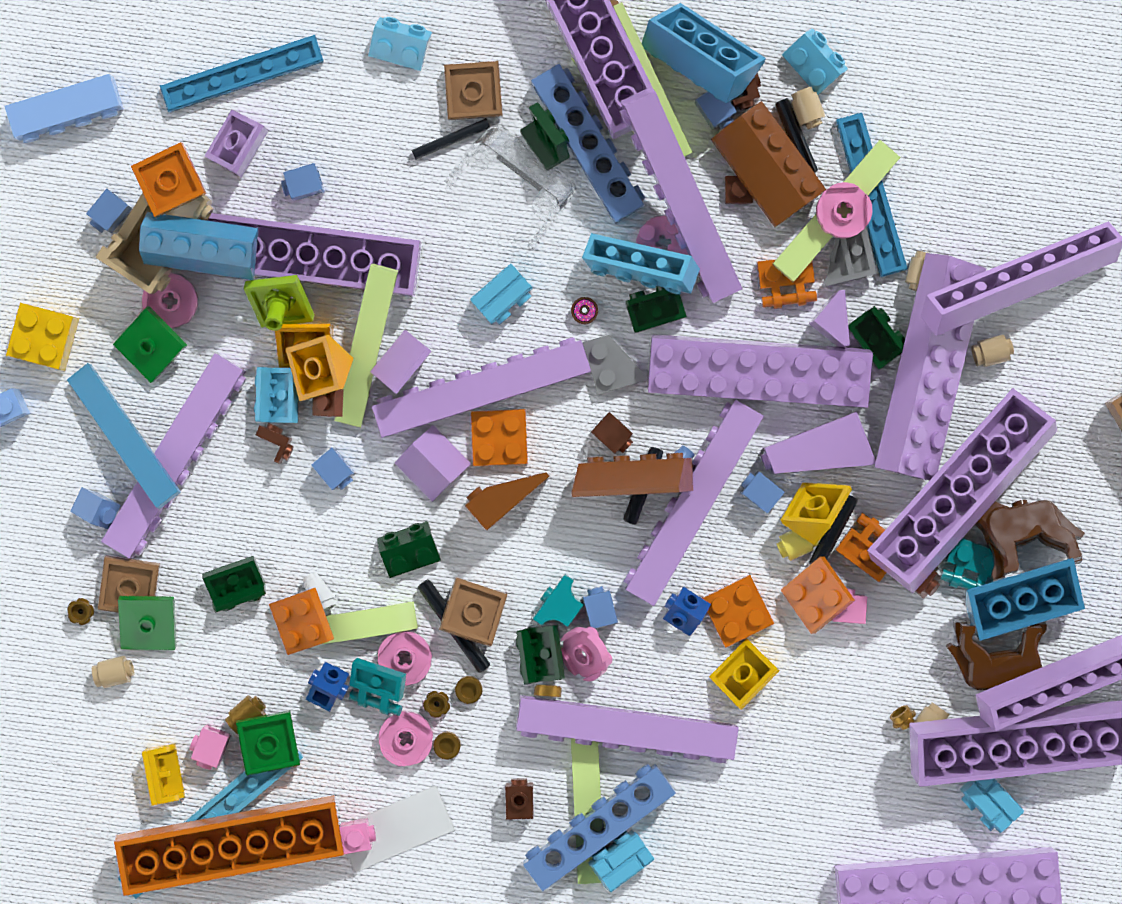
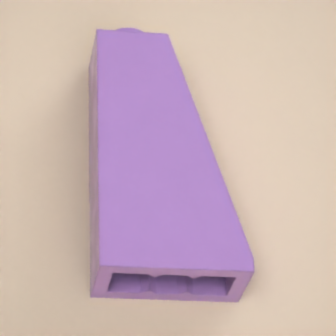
[760,412,876,474]

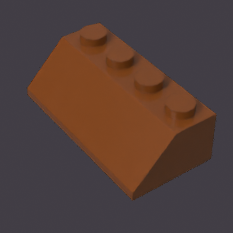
[710,101,827,227]
[572,453,693,497]

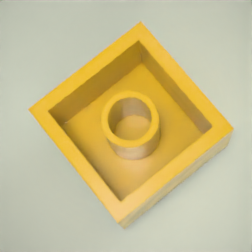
[6,302,80,371]

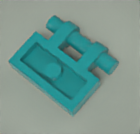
[940,538,994,590]
[349,658,406,716]

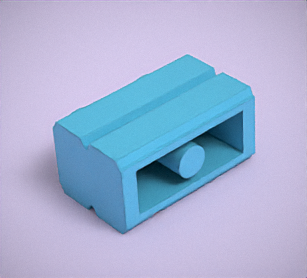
[470,263,533,325]
[960,779,1024,833]
[588,830,655,892]

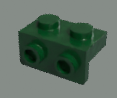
[520,102,570,170]
[625,286,687,334]
[848,306,905,370]
[377,521,441,578]
[202,555,266,613]
[516,624,565,685]

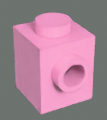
[831,589,868,624]
[189,725,231,770]
[339,818,376,854]

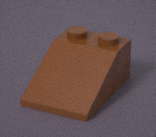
[465,472,550,531]

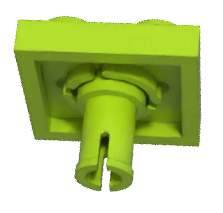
[243,275,315,331]

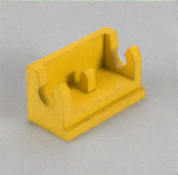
[142,743,186,806]

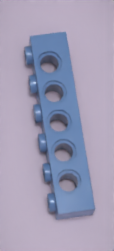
[531,64,646,224]
[523,763,676,892]

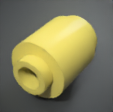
[776,530,819,561]

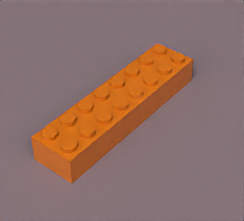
[114,795,344,896]

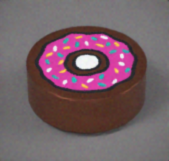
[571,297,598,325]

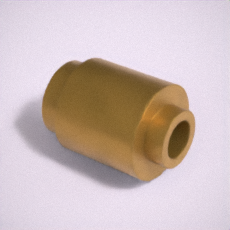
[225,695,266,735]

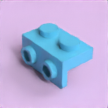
[368,17,432,71]
[781,28,848,95]
[254,367,299,423]

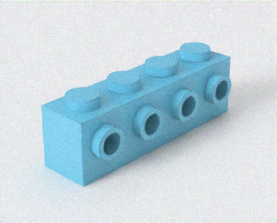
[582,233,700,294]

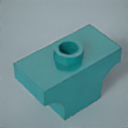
[533,573,584,627]

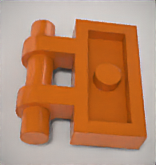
[757,259,817,309]
[835,512,886,582]

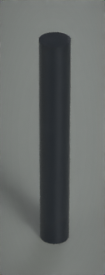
[411,118,491,160]

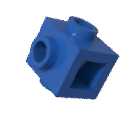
[663,586,711,636]
[305,662,349,712]

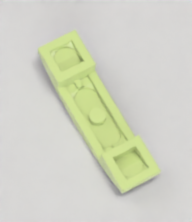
[323,601,418,644]

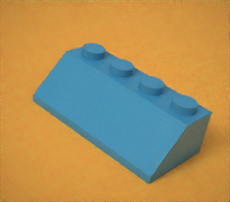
[642,3,766,103]
[139,212,258,280]
[965,558,1085,641]

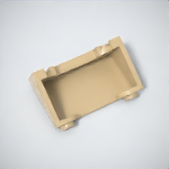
[95,192,214,294]

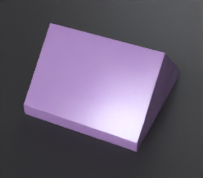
[205,109,268,178]
[809,290,850,347]
[370,330,432,394]
[395,425,471,502]

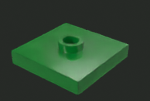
[113,306,187,383]
[118,596,177,650]
[236,710,300,776]

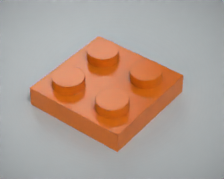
[131,142,207,218]
[471,409,528,466]
[781,557,855,634]
[702,574,774,648]
[269,588,334,655]

